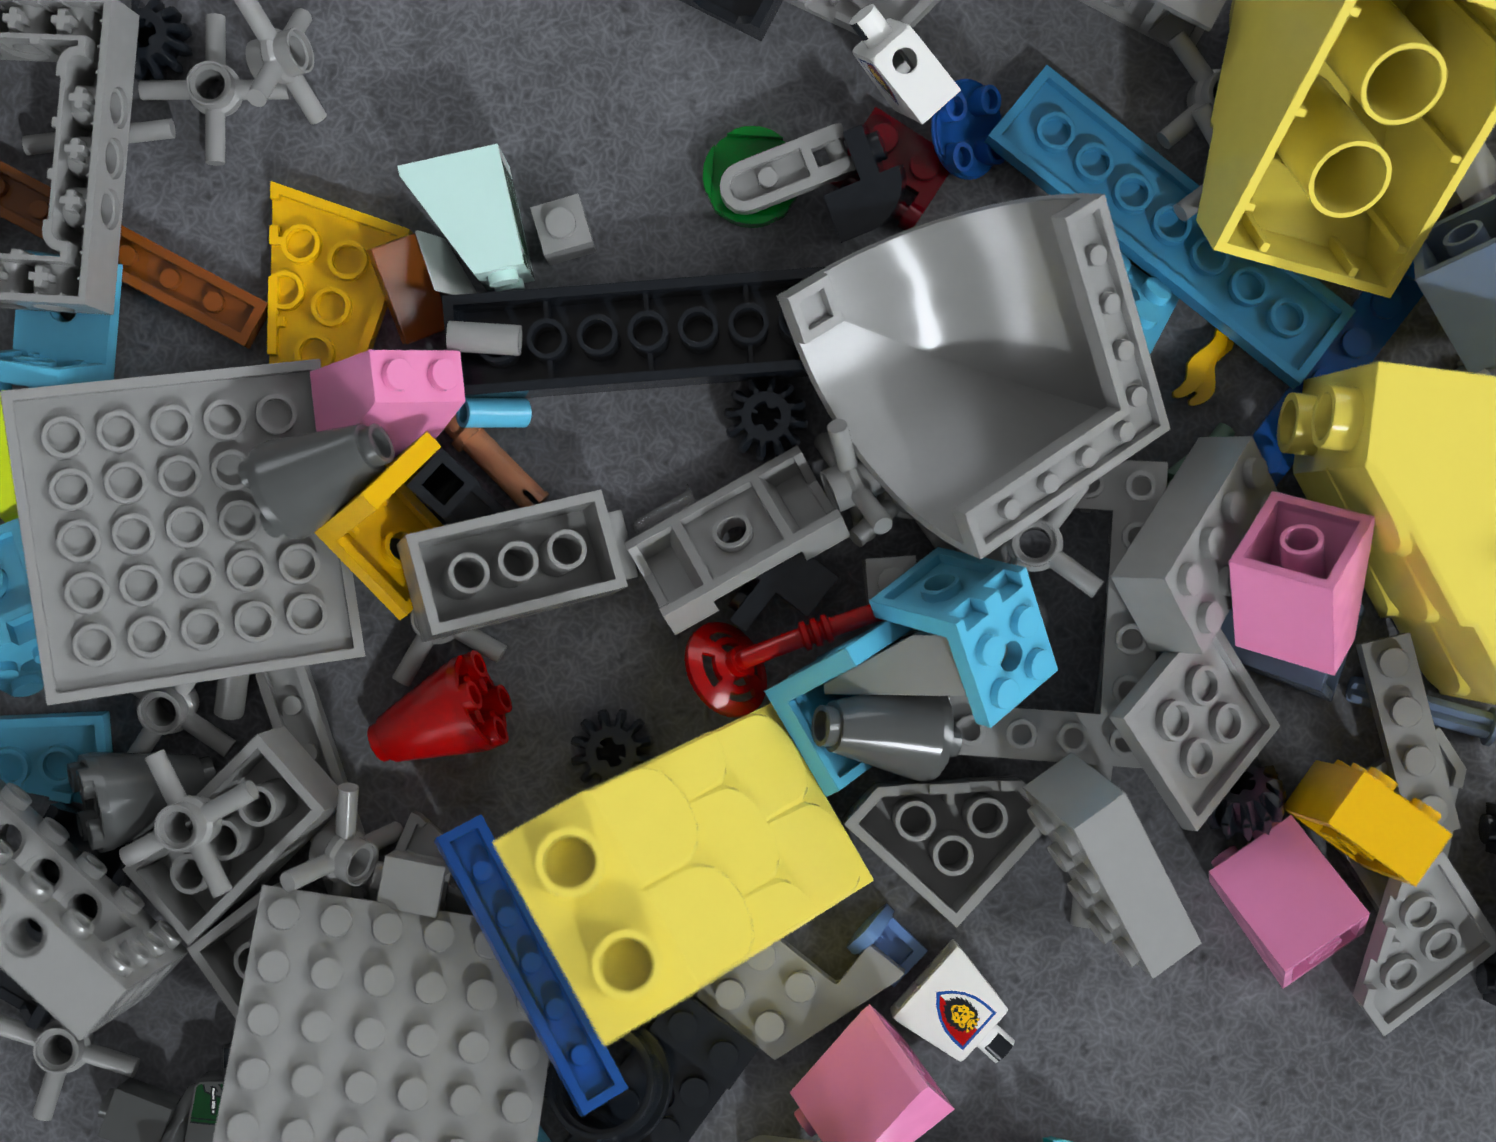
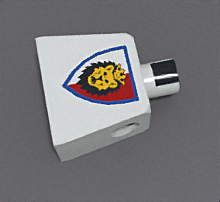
[849,4,961,124]
[890,939,1015,1063]

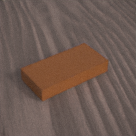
[367,233,444,344]

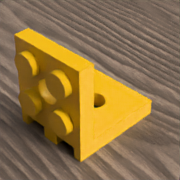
[314,432,444,621]

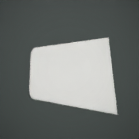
[415,230,477,295]

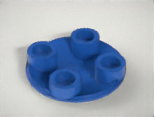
[931,79,1005,180]

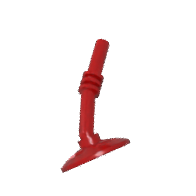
[685,604,883,718]

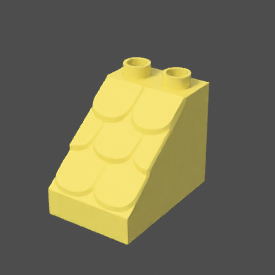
[1196,0,1496,298]
[1277,361,1496,705]
[492,703,874,1046]

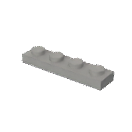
[1355,633,1461,831]

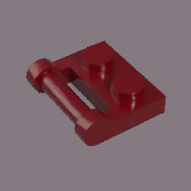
[831,106,950,231]

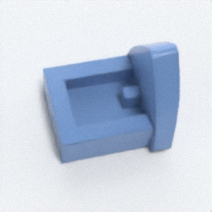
[846,903,928,987]

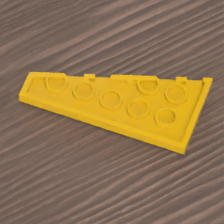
[267,181,413,367]

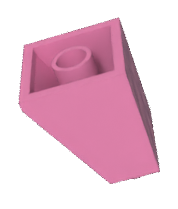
[310,350,466,458]
[1229,491,1375,676]
[1209,815,1370,989]
[790,1004,955,1142]

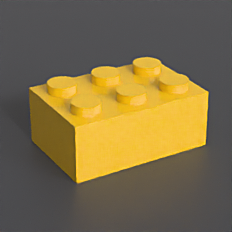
[1284,759,1453,887]

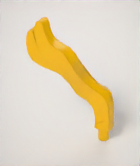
[1172,328,1234,406]

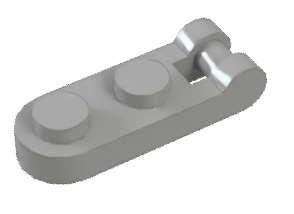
[720,123,858,215]

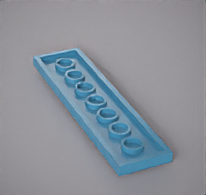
[984,65,1356,389]

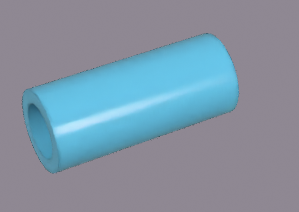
[456,398,532,428]

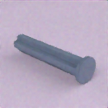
[1345,676,1496,746]

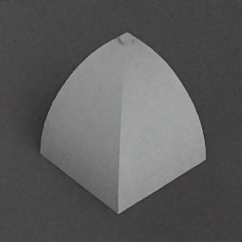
[777,193,1170,559]

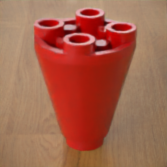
[367,650,512,762]

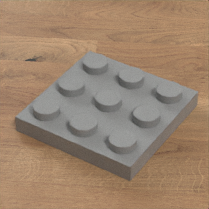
[1109,628,1280,831]

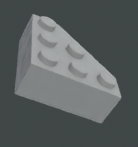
[841,775,1043,928]

